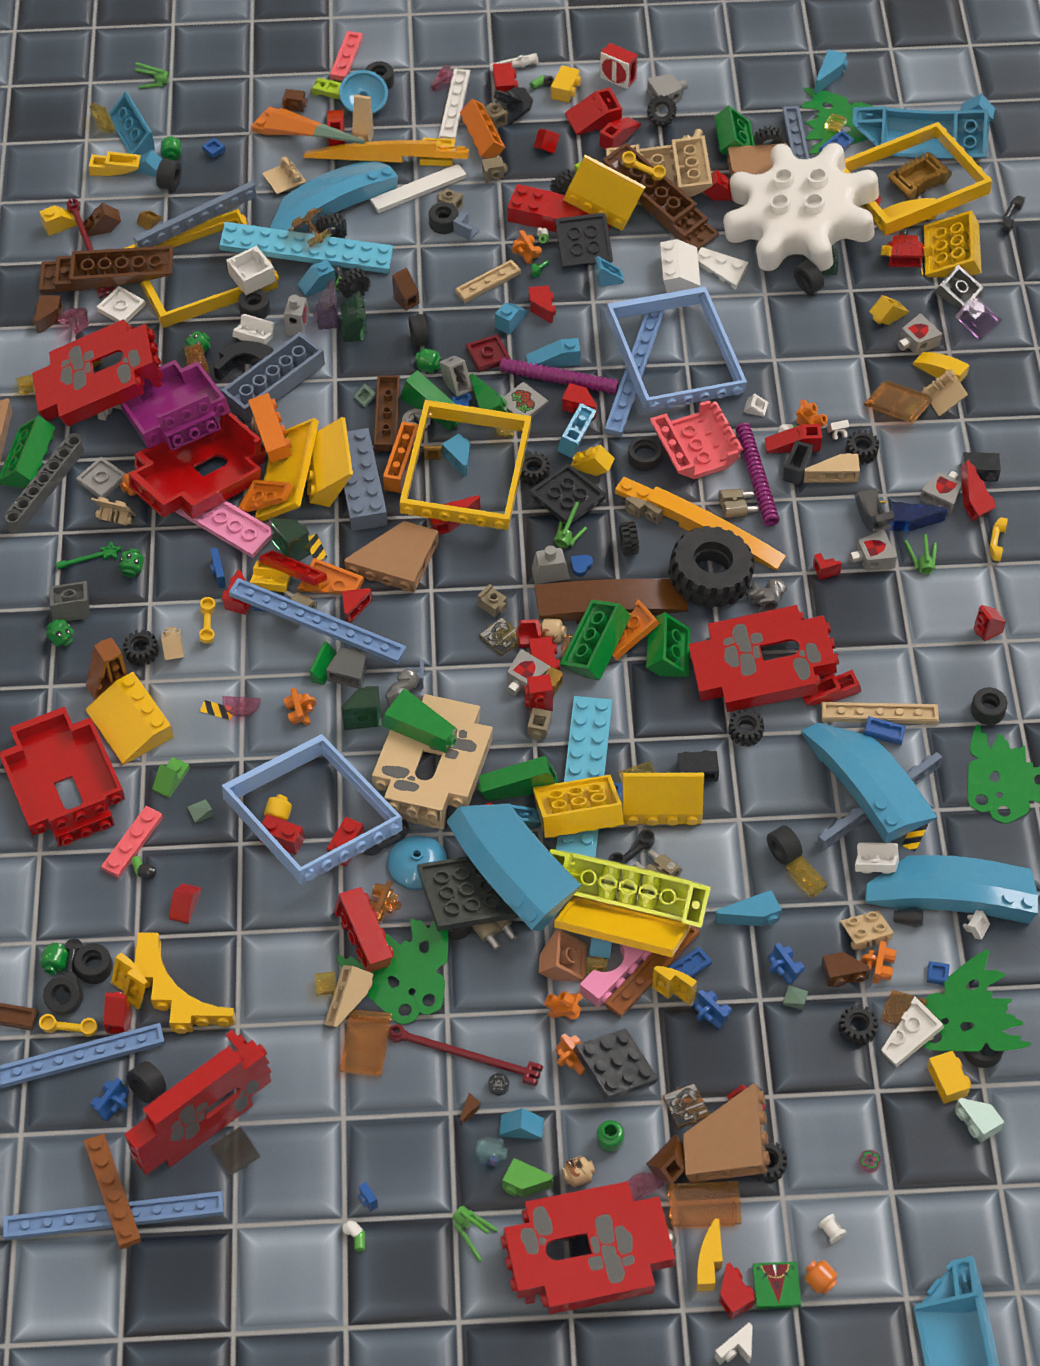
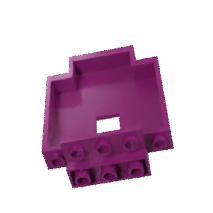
[120,360,231,451]

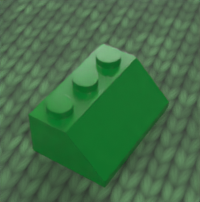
[714,105,754,155]
[646,612,691,677]

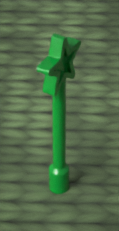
[56,541,122,569]

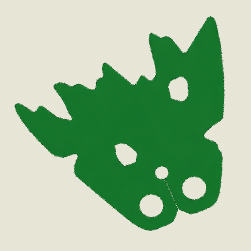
[801,87,874,154]
[968,724,1040,823]
[337,918,448,1024]
[921,949,1031,1051]

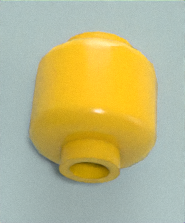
[264,794,292,821]

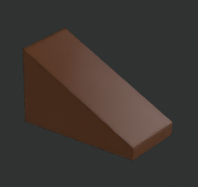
[460,1093,481,1125]

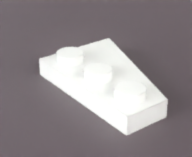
[698,247,749,290]
[882,997,944,1068]

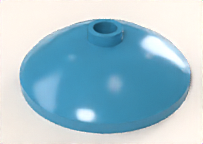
[339,70,388,114]
[388,835,448,890]

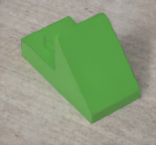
[152,757,190,798]

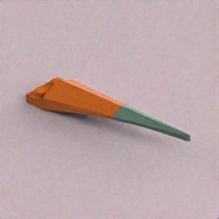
[251,106,365,144]

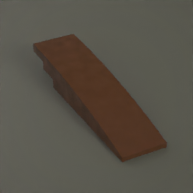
[602,143,719,252]
[39,245,174,293]
[534,578,688,624]

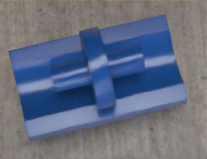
[768,943,805,985]
[692,989,732,1030]
[90,1078,130,1122]

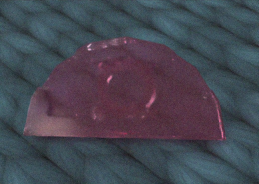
[431,65,454,90]
[222,696,261,717]
[628,1172,664,1201]

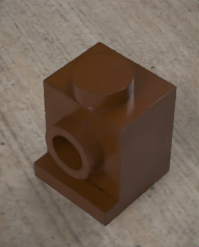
[282,89,308,112]

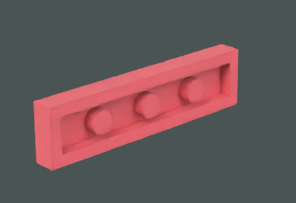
[330,31,363,81]
[101,806,163,878]

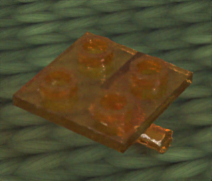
[289,208,331,247]

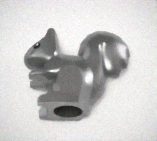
[746,579,787,613]
[385,669,424,707]

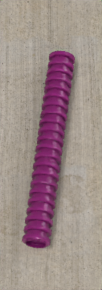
[500,357,619,395]
[735,423,780,526]

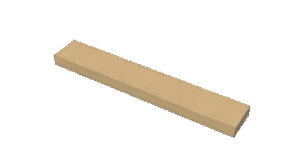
[821,702,939,724]

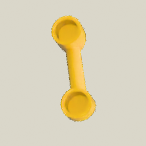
[622,151,666,180]
[989,517,1008,562]
[199,597,215,643]
[39,1014,98,1037]

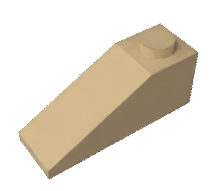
[352,95,374,142]
[803,453,860,483]
[324,965,373,1027]

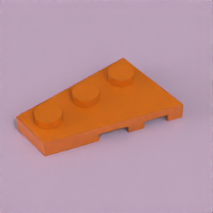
[238,480,293,513]
[297,558,364,594]
[612,599,660,661]

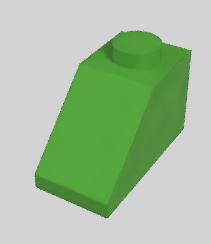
[502,1158,553,1197]

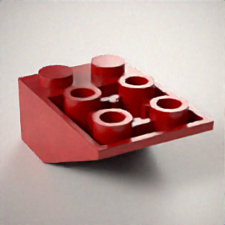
[565,87,622,136]

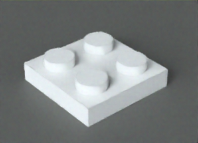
[97,286,146,323]

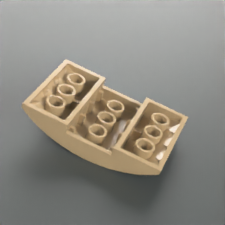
[606,136,712,205]

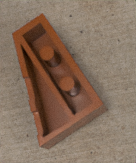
[86,637,127,700]

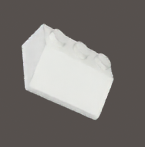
[660,239,701,293]

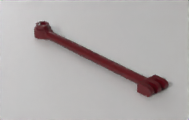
[66,198,115,299]
[388,1024,543,1086]

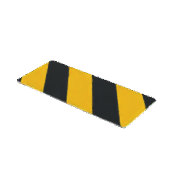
[304,534,327,560]
[200,700,236,720]
[902,824,928,851]

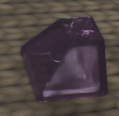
[313,279,339,330]
[955,296,1002,340]

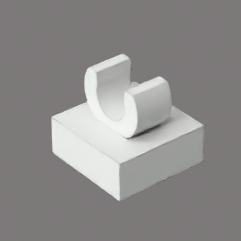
[827,420,849,440]
[963,910,990,940]

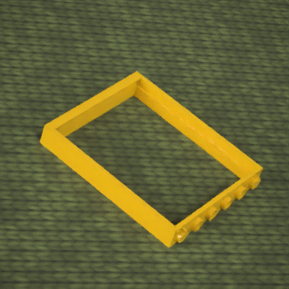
[844,122,992,236]
[125,209,279,328]
[400,400,531,530]

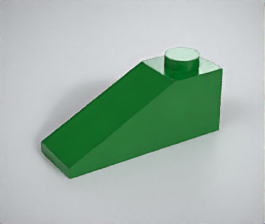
[470,373,508,412]

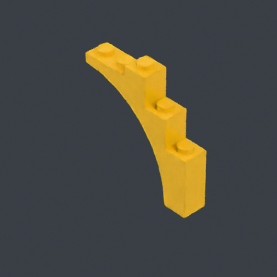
[134,933,236,1034]

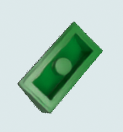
[310,641,337,685]

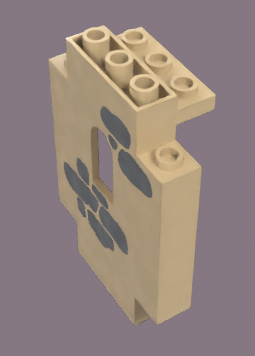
[372,694,493,829]

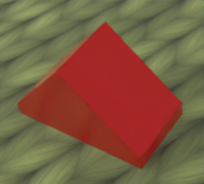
[342,588,372,623]
[169,883,202,924]

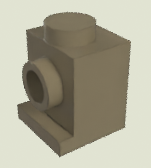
[485,103,508,129]
[482,157,507,183]
[437,188,464,211]
[478,584,508,618]
[527,708,552,740]

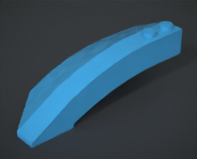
[853,106,989,159]
[270,161,398,233]
[801,723,937,843]
[446,804,582,931]
[865,855,1038,924]
[913,1256,999,1366]

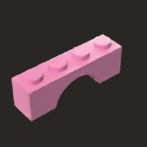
[580,944,652,1008]

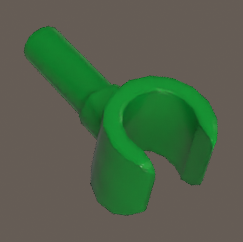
[531,260,550,277]

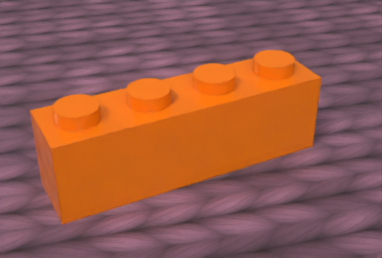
[460,99,505,159]
[248,393,292,463]
[383,421,419,493]

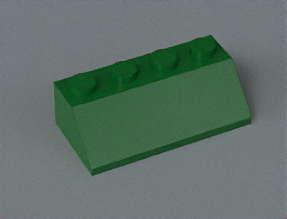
[0,415,55,488]
[560,600,631,680]

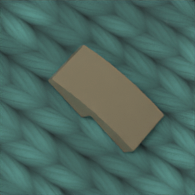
[625,496,663,525]

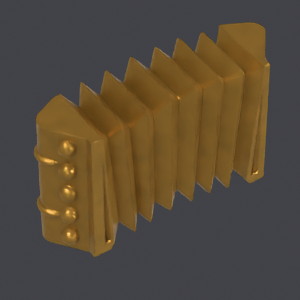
[887,152,952,200]

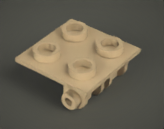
[262,156,307,195]
[922,369,968,417]
[91,497,136,526]
[840,910,894,951]

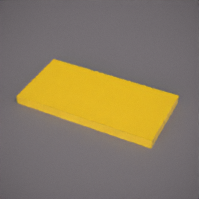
[255,418,319,522]
[554,895,690,957]

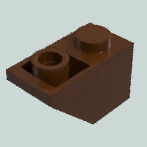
[83,203,121,236]
[392,268,420,311]
[33,295,63,333]
[821,952,870,987]
[646,1135,685,1184]

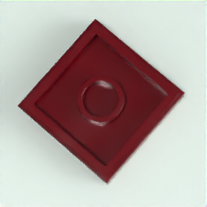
[466,334,510,373]

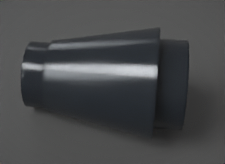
[893,907,923,928]

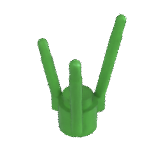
[135,62,169,89]
[554,502,587,548]
[904,534,937,574]
[452,1206,498,1262]

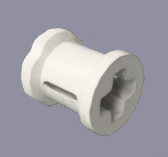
[818,1214,847,1244]

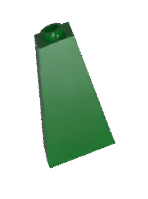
[400,370,462,431]
[384,689,457,753]
[477,756,558,801]

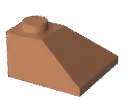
[538,929,587,982]

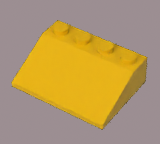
[563,155,645,231]
[924,210,981,278]
[306,417,353,507]
[85,672,174,765]
[622,773,704,826]
[533,775,624,838]

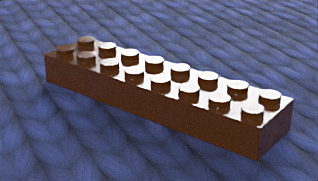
[374,375,400,451]

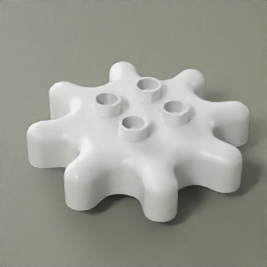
[723,143,879,271]

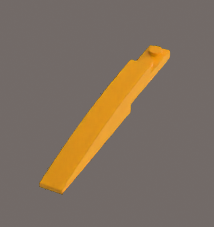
[304,140,469,162]
[615,477,786,571]

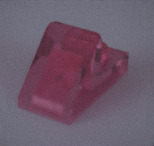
[57,308,89,335]

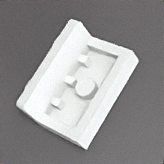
[233,314,274,345]
[855,843,899,874]

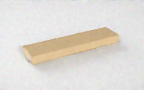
[455,260,521,303]

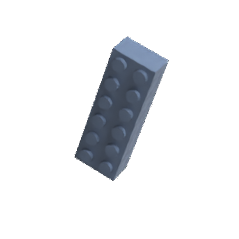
[221,332,325,423]
[343,428,388,531]

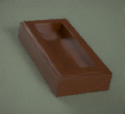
[0,1003,39,1031]

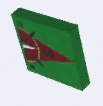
[752,1262,801,1309]

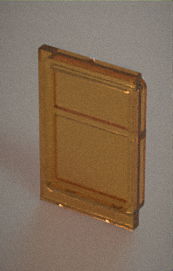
[864,381,932,423]
[340,1009,392,1076]
[668,1181,742,1228]

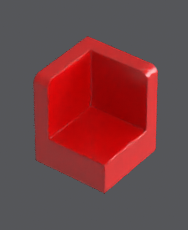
[533,128,560,153]
[812,553,842,580]
[516,619,542,648]

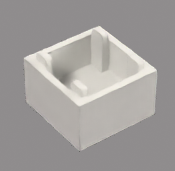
[227,246,275,295]

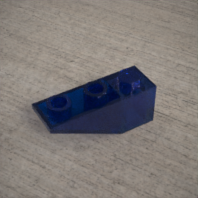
[889,502,948,532]

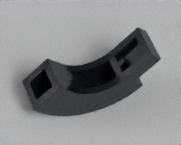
[213,341,274,381]
[854,488,894,532]

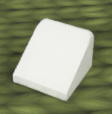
[744,393,769,417]

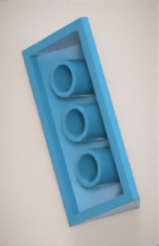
[107,91,155,155]

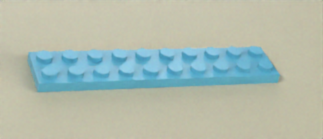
[220,222,393,274]
[556,696,612,857]

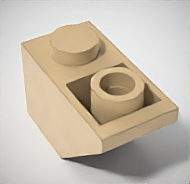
[161,627,184,660]

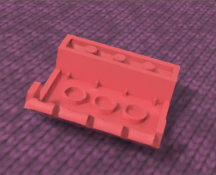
[650,400,743,479]

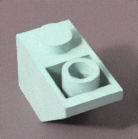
[955,1098,1004,1143]

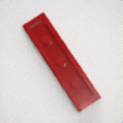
[259,550,327,586]

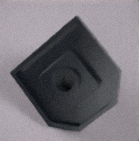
[493,87,533,124]

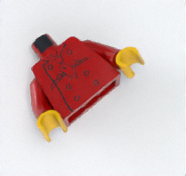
[880,230,934,267]

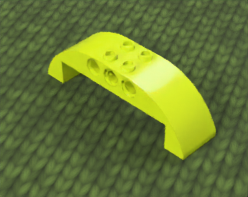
[550,849,711,928]

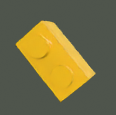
[551,65,582,103]
[927,1051,971,1104]

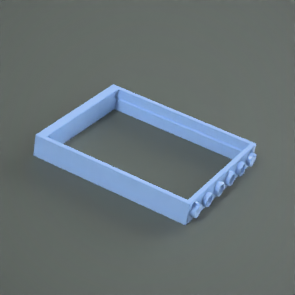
[605,286,747,412]
[222,734,402,885]

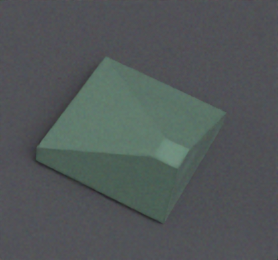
[354,383,377,408]
[188,799,213,823]
[783,985,808,1010]

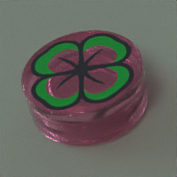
[859,1150,881,1173]

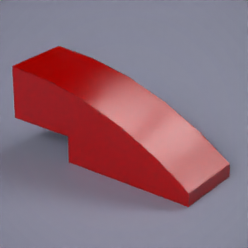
[802,670,862,706]

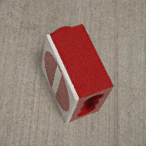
[600,43,638,89]

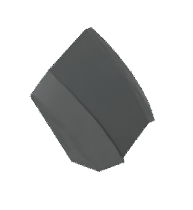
[934,265,984,312]
[49,581,90,621]

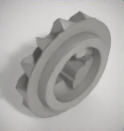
[402,409,431,430]

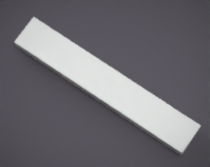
[439,69,470,141]
[370,164,466,214]

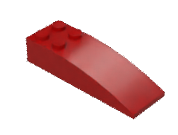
[507,184,611,232]

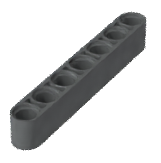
[4,433,84,533]

